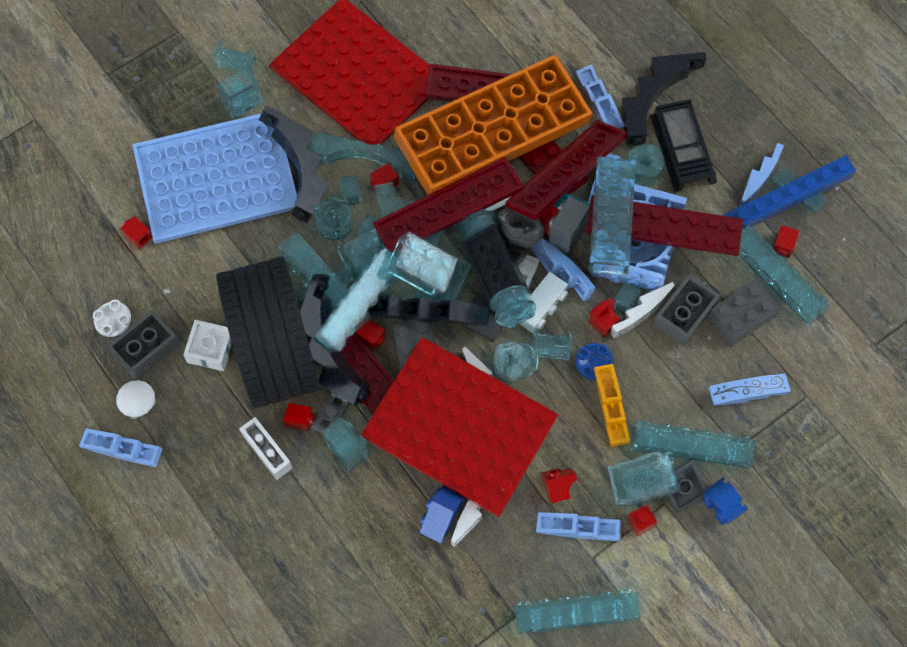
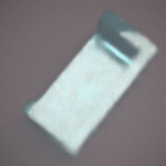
[214,40,256,75]
[531,328,573,360]

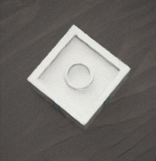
[184,320,232,371]

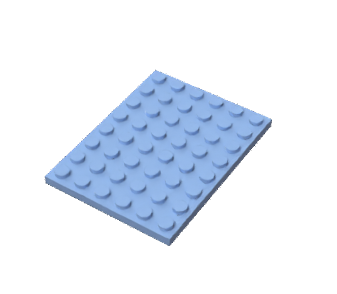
[132,113,297,244]

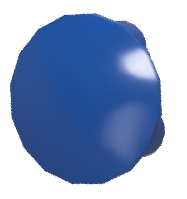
[575,343,613,380]

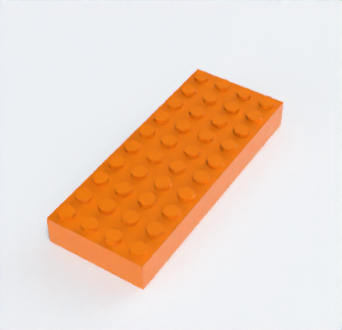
[394,54,593,195]

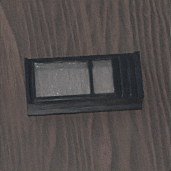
[650,99,717,192]

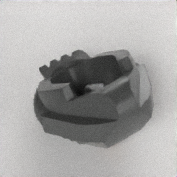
[497,208,545,248]

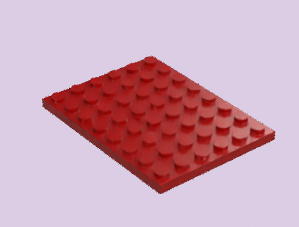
[269,0,429,153]
[360,337,559,517]

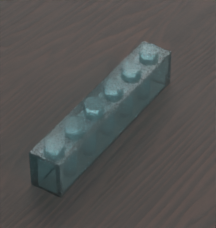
[739,225,829,326]
[279,232,371,334]
[312,247,402,354]
[632,420,756,469]
[514,589,641,634]

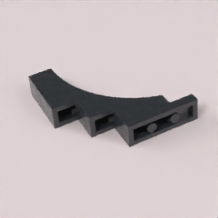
[621,52,707,146]
[259,105,330,223]
[300,273,371,405]
[358,295,489,326]

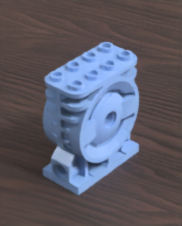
[588,179,687,292]

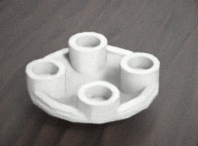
[93,300,131,337]
[116,380,156,419]

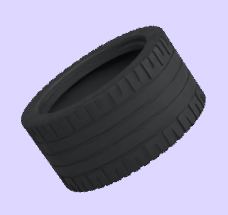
[216,256,321,409]

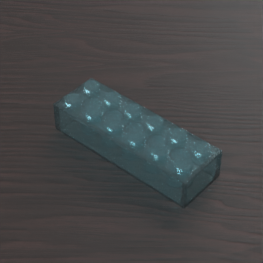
[588,157,636,275]

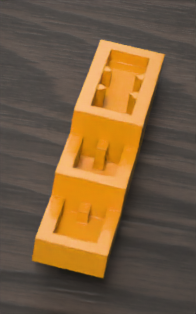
[594,364,630,447]

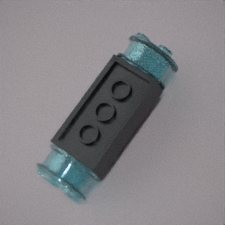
[458,209,536,328]

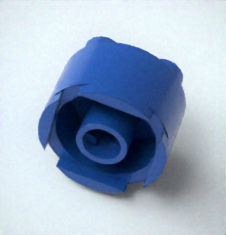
[702,477,748,525]

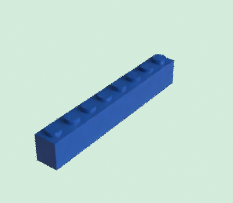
[722,155,856,231]

